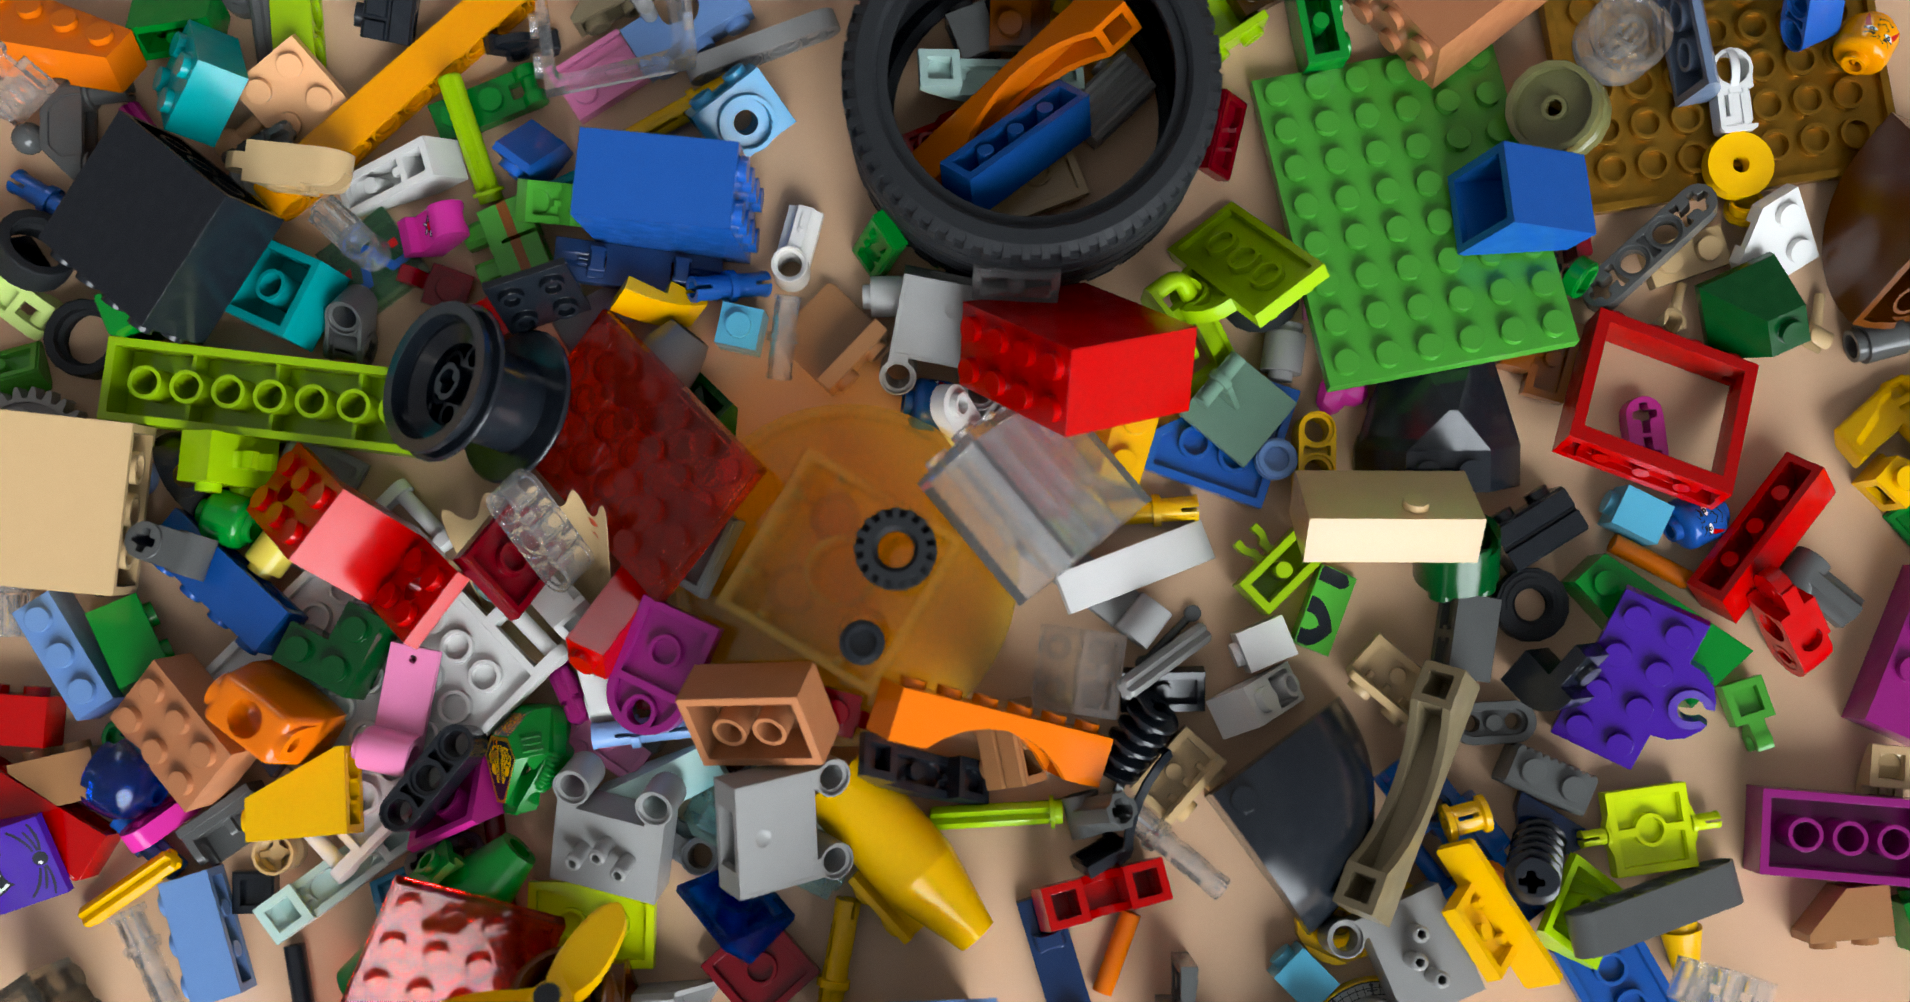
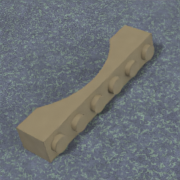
[1332,659,1480,927]

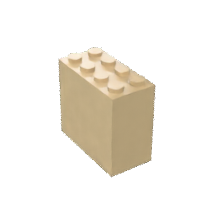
[0,409,157,596]

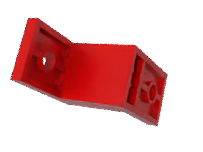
[246,442,470,650]

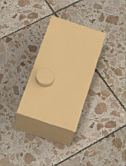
[1289,470,1486,563]

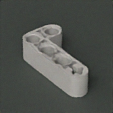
[1013,518,1172,649]

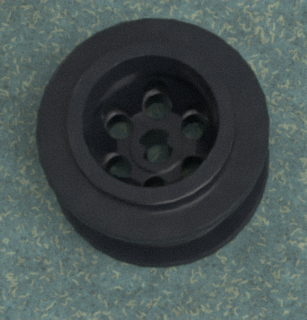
[383,301,571,484]

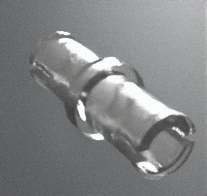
[765,294,802,381]

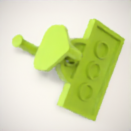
[1140,201,1329,398]

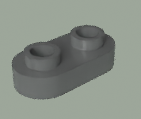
[1460,700,1537,745]

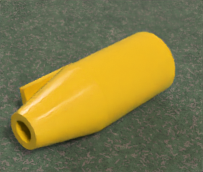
[815,755,993,951]

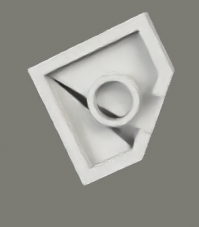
[1729,183,1819,275]

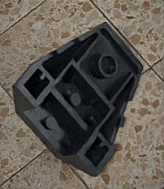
[1353,362,1521,492]

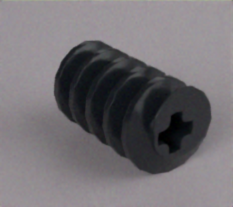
[1103,690,1179,785]
[1504,818,1567,905]

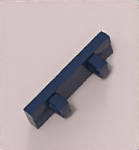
[554,236,723,302]
[1016,896,1091,1002]

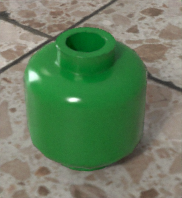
[195,489,263,550]

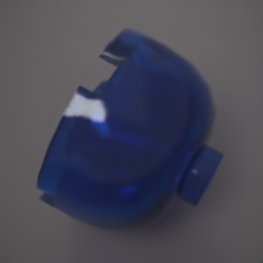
[80,733,168,819]

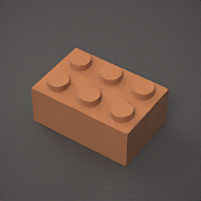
[109,653,257,812]
[675,661,840,766]

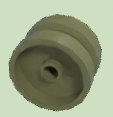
[1505,60,1612,155]

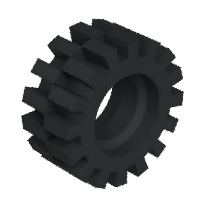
[854,507,937,591]

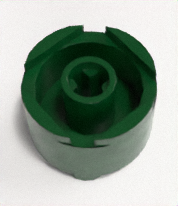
[1413,514,1501,603]

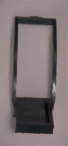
[1069,746,1173,879]

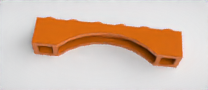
[912,0,1142,185]
[866,674,1114,788]

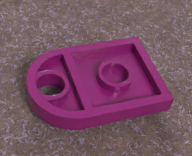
[606,594,725,735]

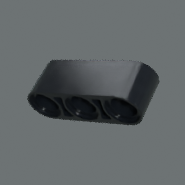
[379,724,488,832]

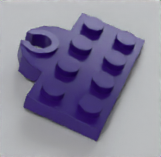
[1550,584,1716,770]

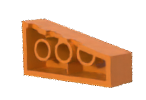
[0,0,148,93]

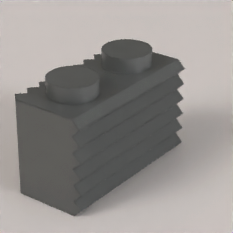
[1491,743,1598,816]

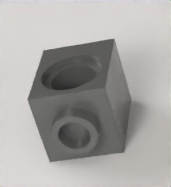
[945,0,1001,59]

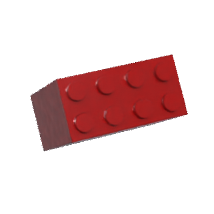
[958,282,1197,437]

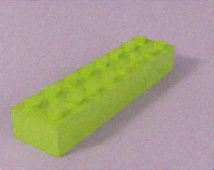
[96,336,446,461]

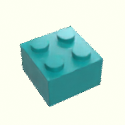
[152,19,249,147]
[224,240,350,352]

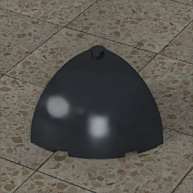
[1205,696,1376,935]

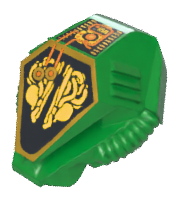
[485,703,574,816]

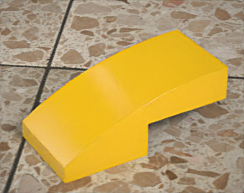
[610,276,708,327]

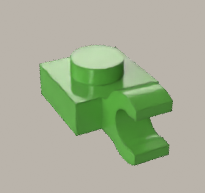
[1715,674,1776,752]

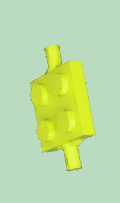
[1576,781,1722,879]

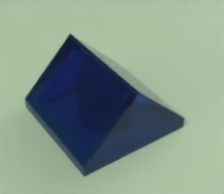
[676,869,795,965]

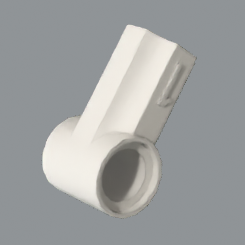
[771,204,824,292]

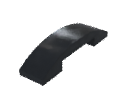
[858,731,989,805]

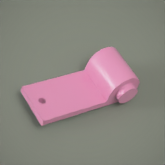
[351,641,443,778]

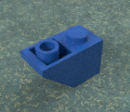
[492,119,574,181]

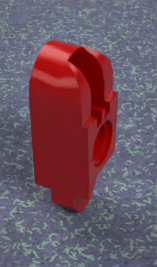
[1746,565,1833,677]

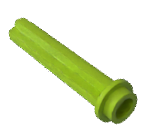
[438,72,505,205]
[929,795,1063,830]

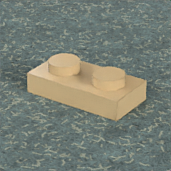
[1637,224,1731,291]

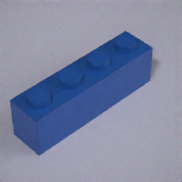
[940,79,1091,210]
[153,508,309,656]

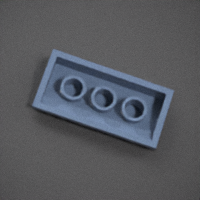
[1654,0,1721,108]

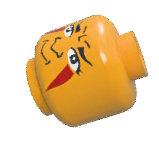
[1832,11,1900,75]

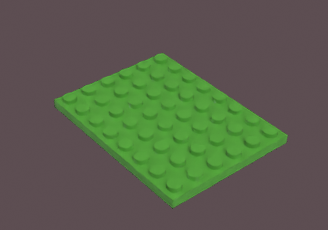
[1249,44,1580,393]

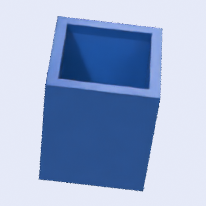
[1447,141,1597,256]

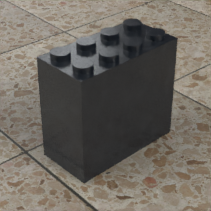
[38,110,284,345]

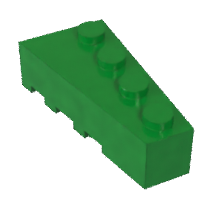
[1560,553,1753,708]

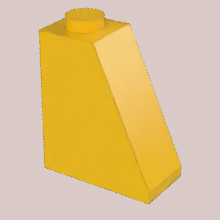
[240,745,364,842]

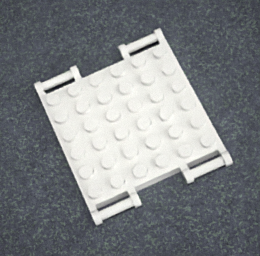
[205,478,569,884]

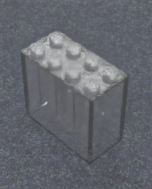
[917,406,1152,606]

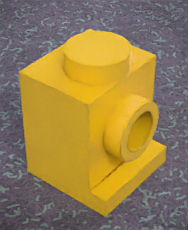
[1851,453,1910,512]

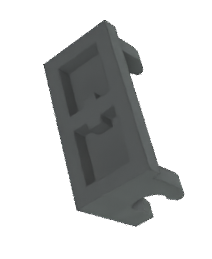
[1430,596,1502,683]
[175,780,265,867]

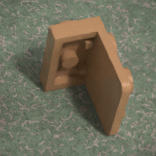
[776,283,890,397]

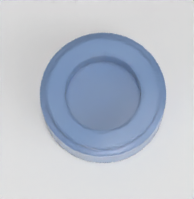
[1254,438,1298,481]

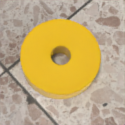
[1701,131,1775,201]

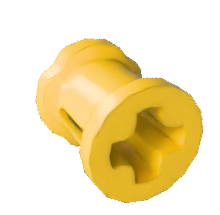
[1438,794,1494,843]

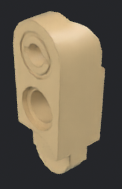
[224,139,356,197]

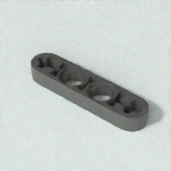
[1582,183,1718,312]

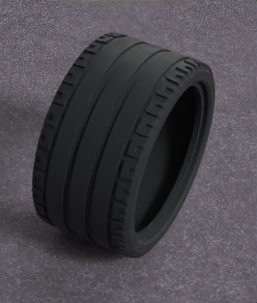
[841,0,1222,293]

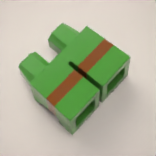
[464,195,554,283]

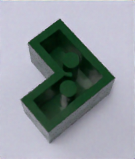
[271,601,398,700]

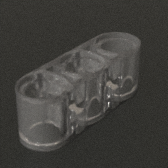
[486,469,594,592]
[1666,955,1778,1002]

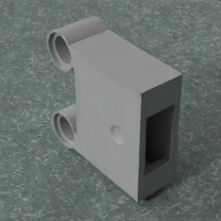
[879,265,1013,411]
[549,751,687,905]
[714,754,854,901]
[1317,880,1486,1002]

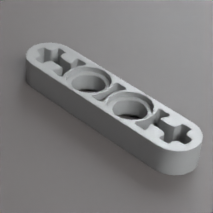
[684,7,841,86]

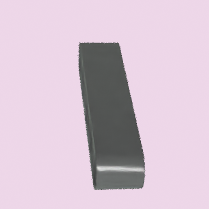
[1563,858,1744,959]

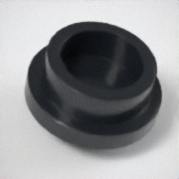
[839,620,885,665]

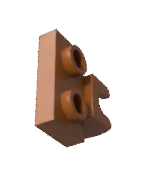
[1494,322,1585,406]

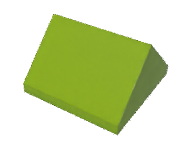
[1536,852,1624,970]

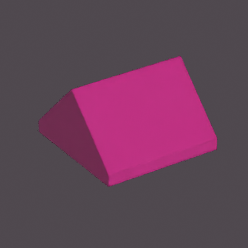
[407,755,505,853]

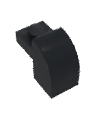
[1501,642,1609,711]

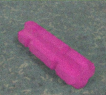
[549,660,590,726]

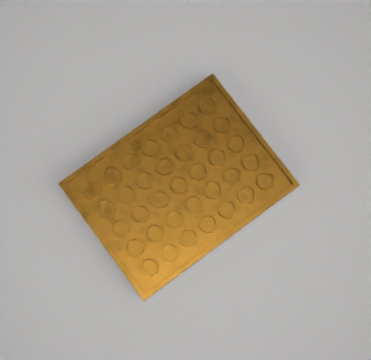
[1538,0,1896,216]

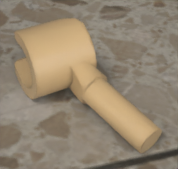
[1652,282,1688,334]
[1801,293,1834,354]

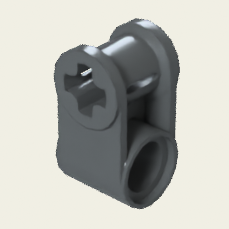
[323,284,378,365]
[124,521,219,582]

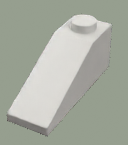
[340,135,469,219]

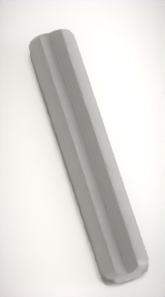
[1116,623,1212,700]

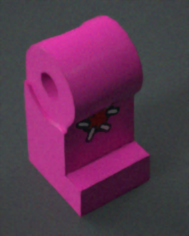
[397,199,470,258]

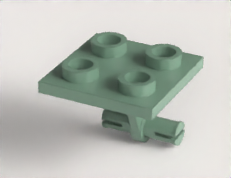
[1179,350,1298,468]

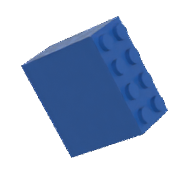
[570,127,764,264]

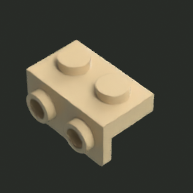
[1345,631,1422,728]
[1129,725,1227,825]

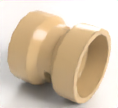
[251,838,308,876]

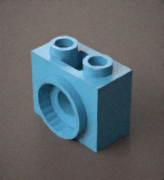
[684,63,796,157]

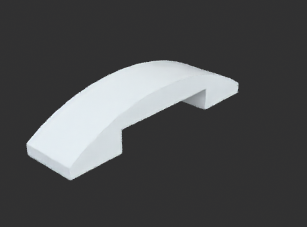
[1053,519,1215,615]

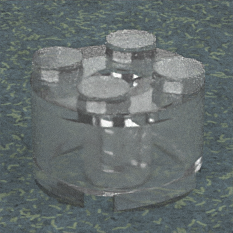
[1572,0,1674,86]

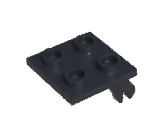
[481,257,591,335]

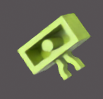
[177,429,280,498]
[1232,523,1322,615]

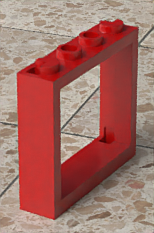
[1552,307,1759,510]

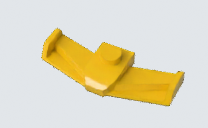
[1834,374,1910,468]

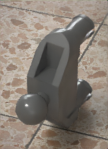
[11,79,136,180]

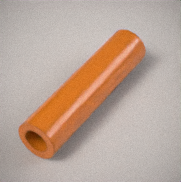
[1607,533,1693,589]
[1092,910,1141,996]

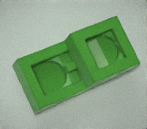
[515,179,582,227]

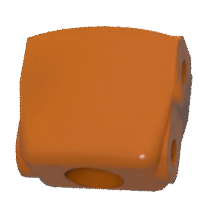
[204,659,347,765]

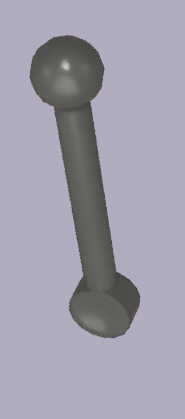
[1135,605,1201,666]

